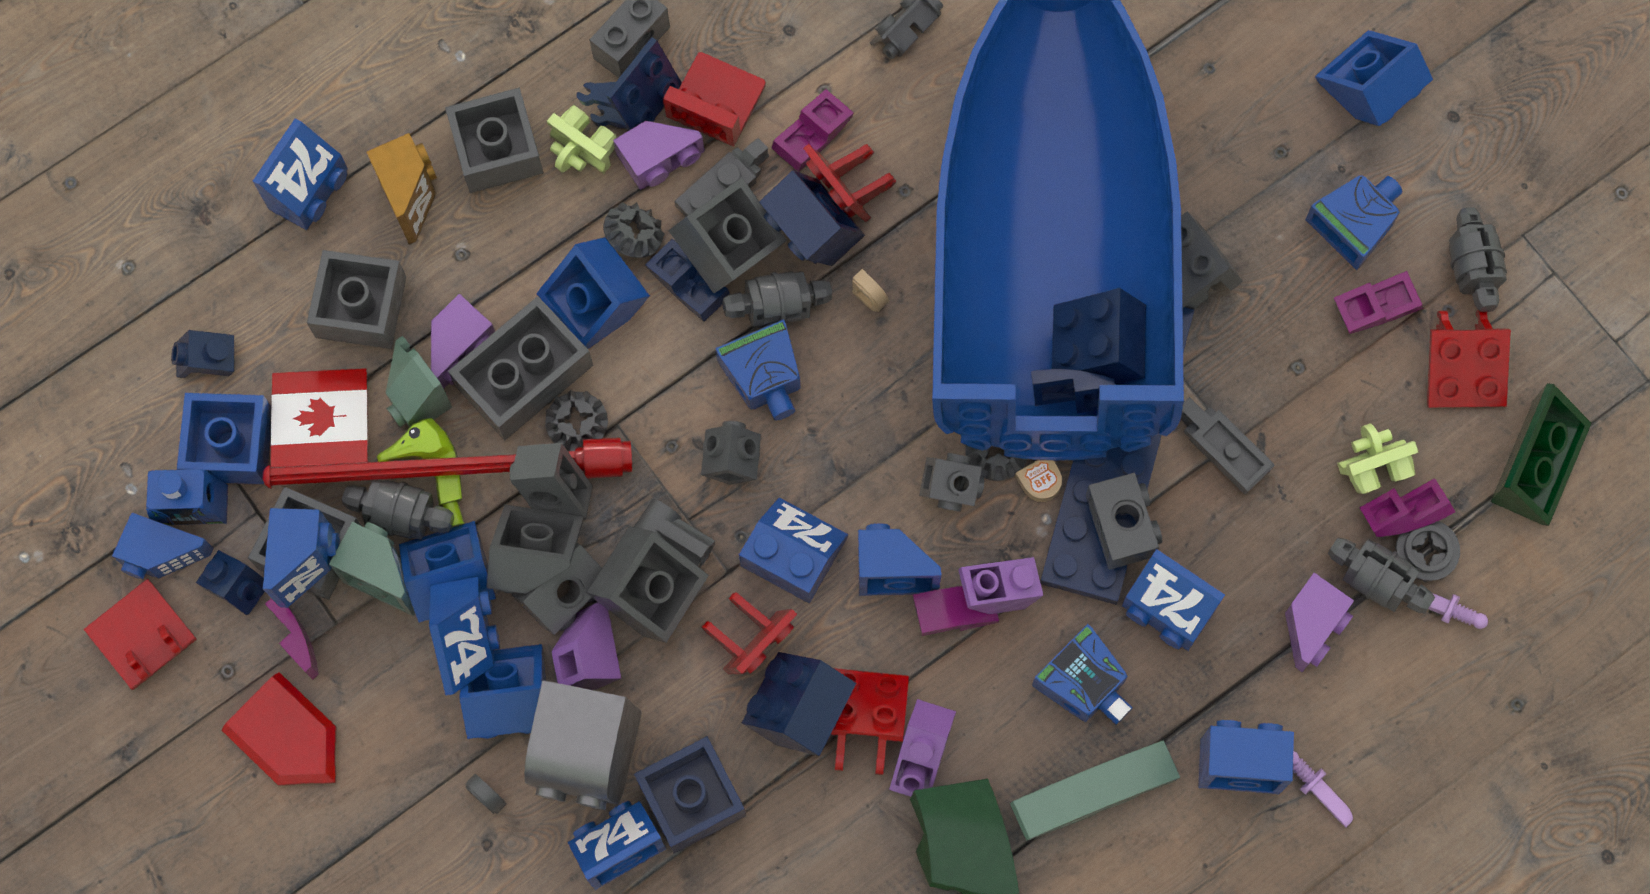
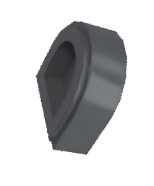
[465,774,506,814]

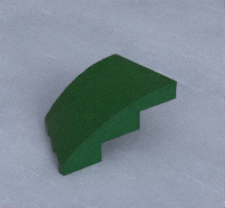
[910,778,1019,894]

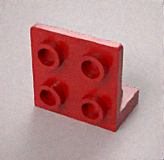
[663,52,766,147]

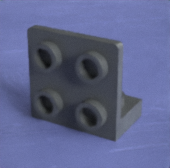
[1181,211,1243,308]

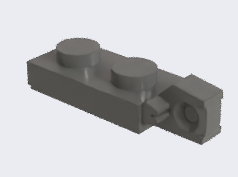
[674,138,769,217]
[1181,397,1275,495]

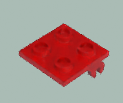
[803,144,896,222]
[1427,310,1511,408]
[83,578,197,690]
[701,592,797,675]
[831,668,909,775]

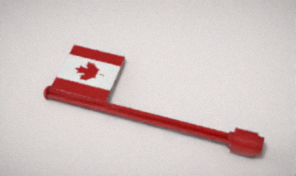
[263,368,632,489]

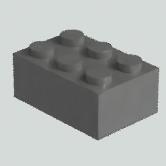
[448,296,594,441]

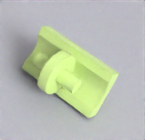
[547,105,617,174]
[1337,423,1418,494]

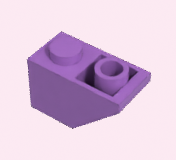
[613,121,705,190]
[431,294,495,389]
[958,557,1044,614]
[1285,573,1354,672]
[552,602,621,690]
[889,699,956,797]

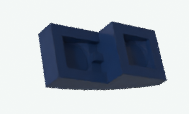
[645,239,730,322]
[1031,369,1115,413]

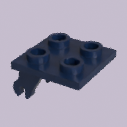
[577,37,682,131]

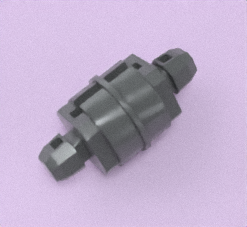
[1449,207,1507,312]
[722,271,832,327]
[342,479,454,540]
[1328,537,1435,614]

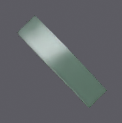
[1010,740,1180,841]

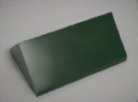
[1490,383,1592,526]

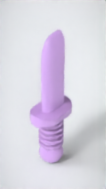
[1429,594,1488,629]
[1293,751,1353,827]

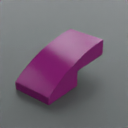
[771,89,854,172]
[1334,271,1423,334]
[1359,478,1455,537]
[912,586,999,636]
[265,599,319,680]

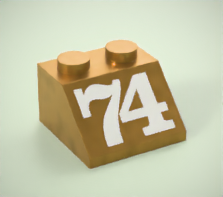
[366,133,437,245]

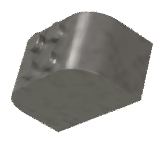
[524,680,642,810]

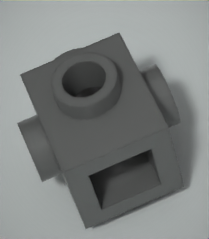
[701,421,761,485]
[919,453,984,512]

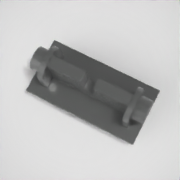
[870,0,943,59]

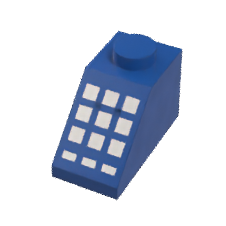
[112,513,214,580]

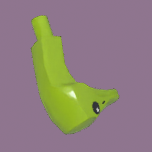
[376,418,464,528]

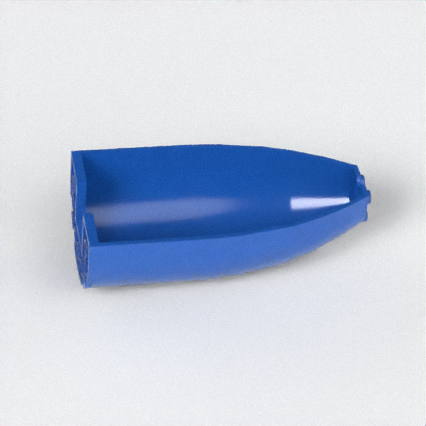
[932,0,1184,461]

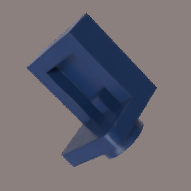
[171,330,234,378]
[196,550,265,615]

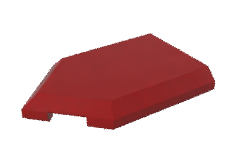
[221,672,337,786]

